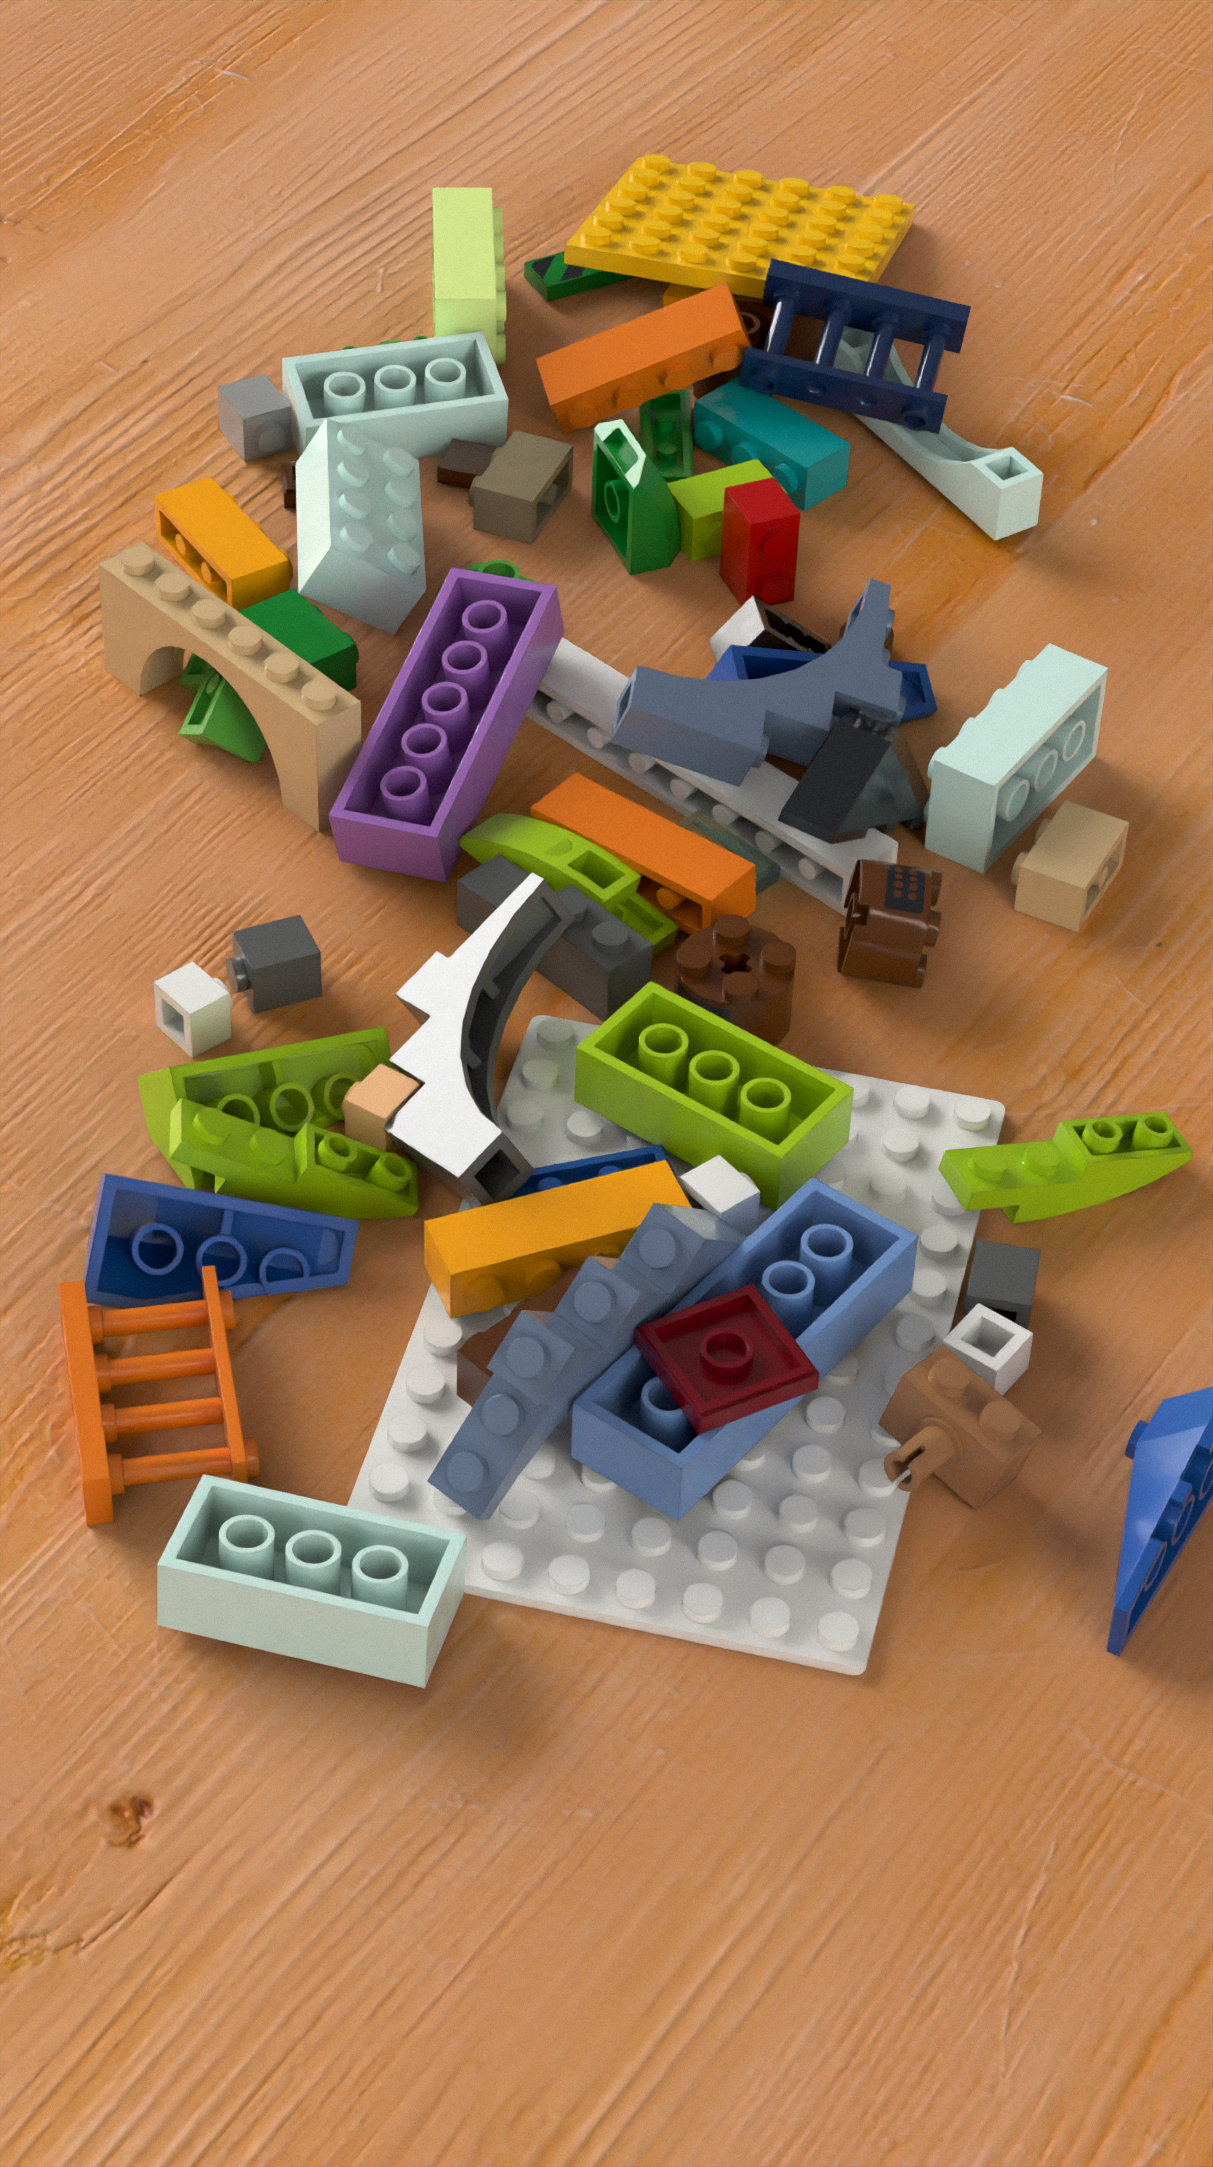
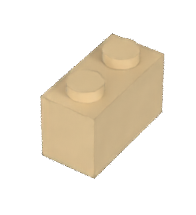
[1010,800,1129,932]

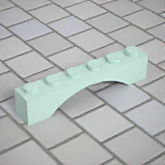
[833,326,1044,541]

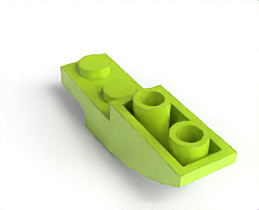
[458,812,679,958]
[169,1097,419,1219]
[938,1111,1194,1224]

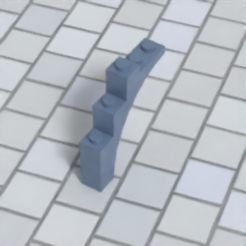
[610,578,906,787]
[427,1203,748,1520]

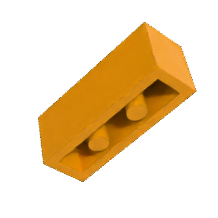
[154,476,293,611]

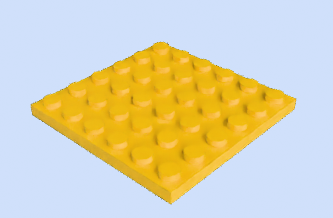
[563,154,915,299]

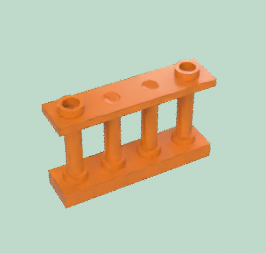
[58,1265,260,1526]

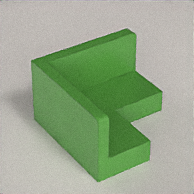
[178,653,267,763]

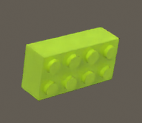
[574,981,854,1211]

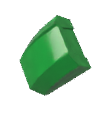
[591,419,681,575]

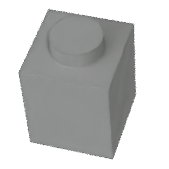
[218,374,292,462]

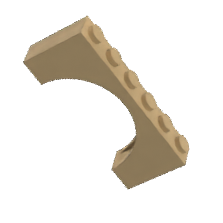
[98,542,362,832]

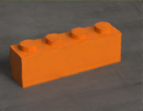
[536,282,752,434]
[530,772,756,935]

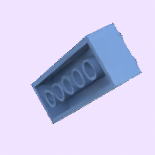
[571,1177,918,1522]

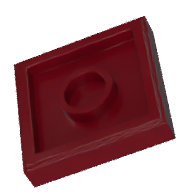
[634,1283,819,1434]

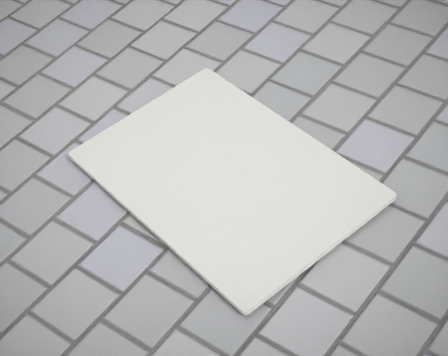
[347,1015,1005,1675]

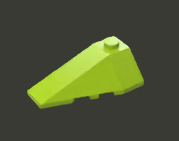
[137,1026,394,1190]

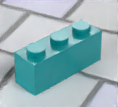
[692,377,850,511]

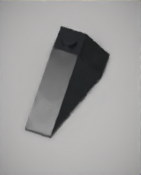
[778,707,930,844]

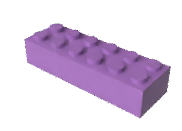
[328,567,564,883]

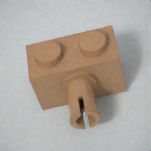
[878,1344,1043,1511]

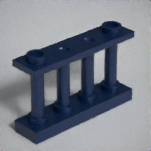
[739,258,971,434]

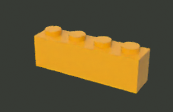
[424,1160,692,1319]

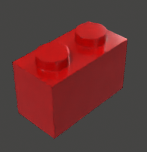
[719,477,800,607]

